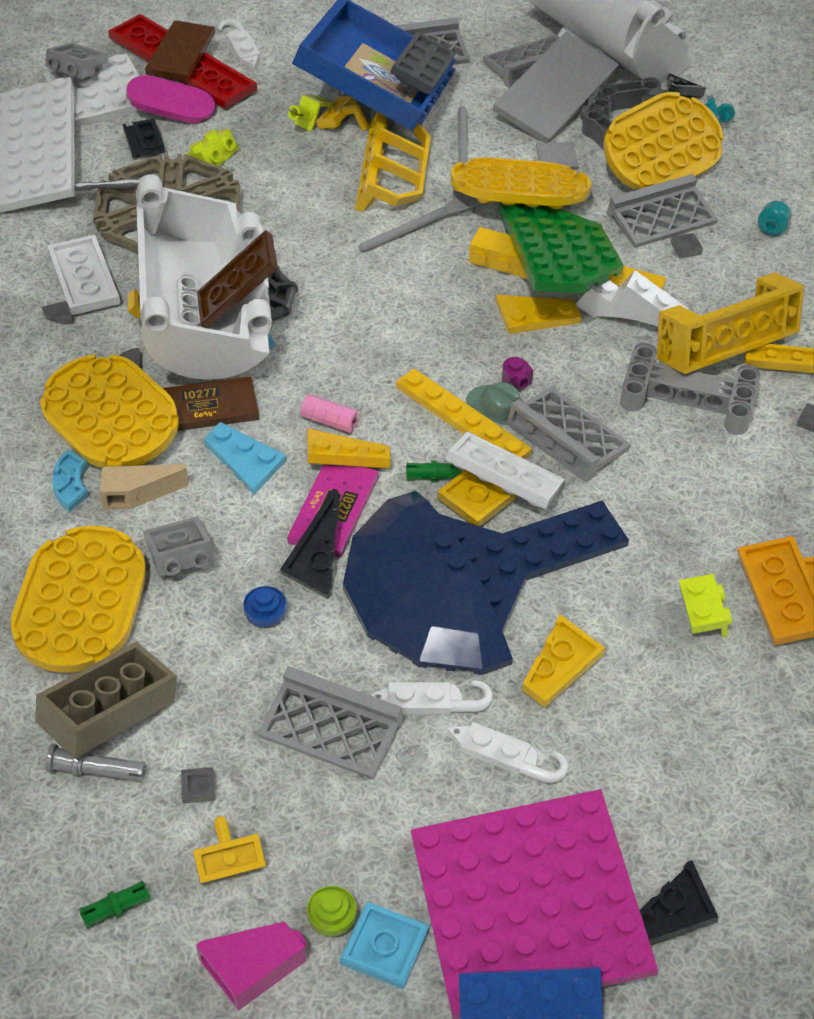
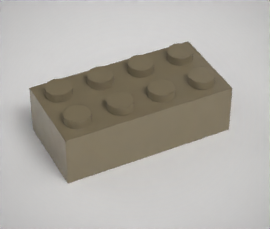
[35,641,177,759]

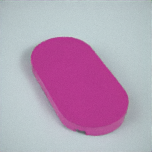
[126,75,215,124]

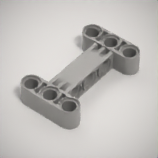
[620,342,760,435]

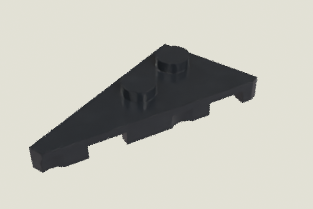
[666,73,706,98]
[280,488,341,599]
[640,860,719,945]

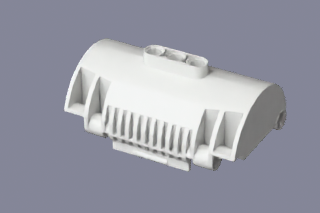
[528,0,692,83]
[136,175,272,379]

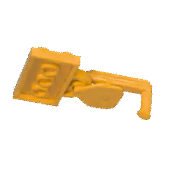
[737,536,814,646]

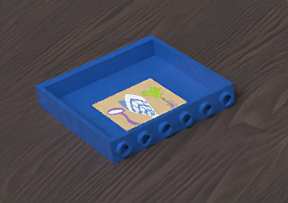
[292,0,456,131]

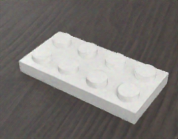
[47,235,120,315]
[445,431,565,509]

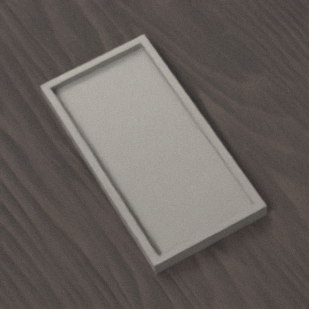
[492,31,620,143]

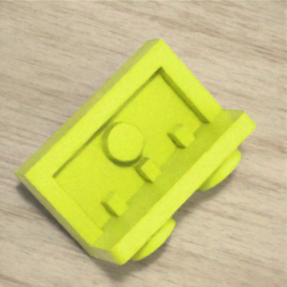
[183,129,239,167]
[679,573,732,637]

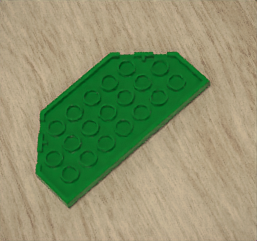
[498,202,624,293]

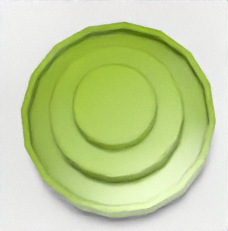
[307,886,356,937]

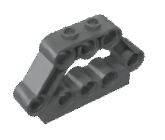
[580,77,668,150]

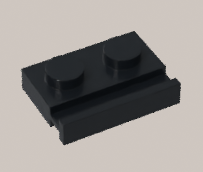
[122,118,165,158]

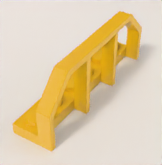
[354,112,431,212]

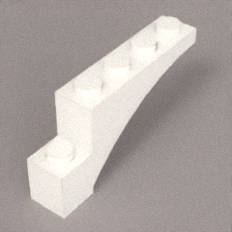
[575,271,688,326]

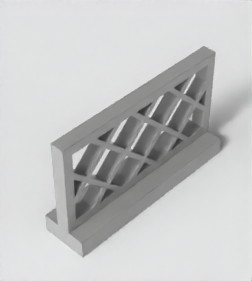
[395,17,470,65]
[483,35,560,88]
[606,174,718,248]
[507,387,631,483]
[258,666,403,780]

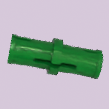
[406,460,462,482]
[79,880,151,929]

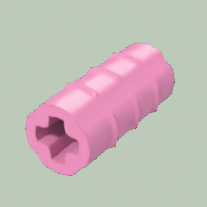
[300,394,359,433]

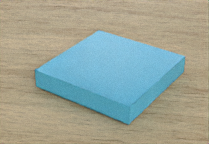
[339,902,429,989]

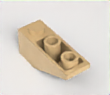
[100,464,189,510]

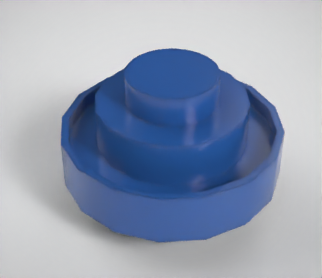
[243,586,287,627]

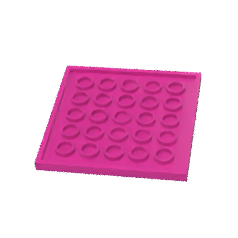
[410,789,658,1019]

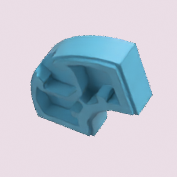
[52,449,89,513]

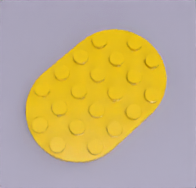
[603,92,724,190]
[450,157,592,209]
[40,354,179,468]
[11,526,146,673]

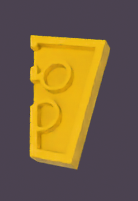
[495,294,582,334]
[307,428,391,468]
[522,614,605,708]

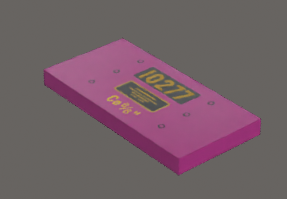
[287,464,378,558]

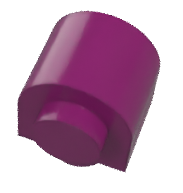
[501,357,533,389]

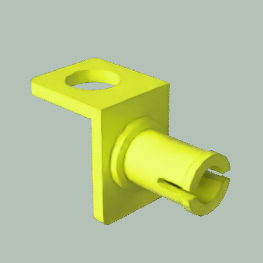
[288,94,333,131]

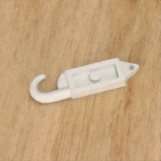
[218,19,261,69]
[370,680,493,714]
[448,722,569,784]

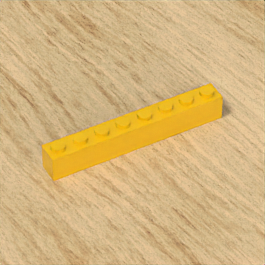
[469,227,667,291]

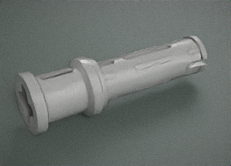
[46,744,146,782]

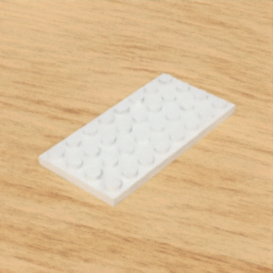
[0,77,75,213]

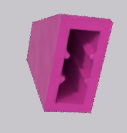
[196,922,307,1011]

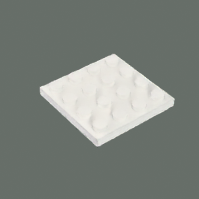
[43,54,141,127]

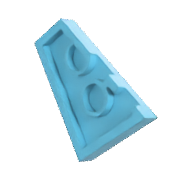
[204,422,286,495]

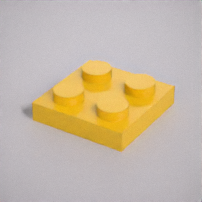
[437,470,516,526]

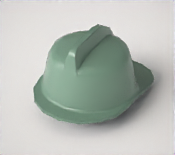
[466,382,524,425]

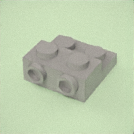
[45,42,109,80]
[143,516,215,576]

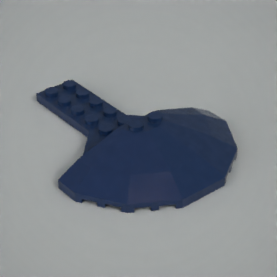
[343,491,629,675]

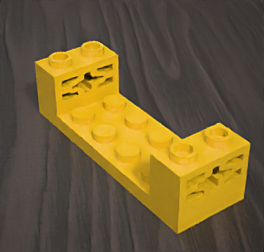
[657,272,805,374]

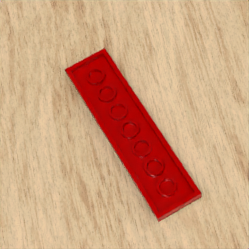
[108,14,257,109]

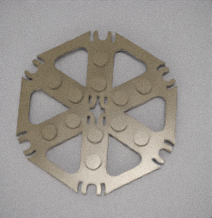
[93,154,241,253]

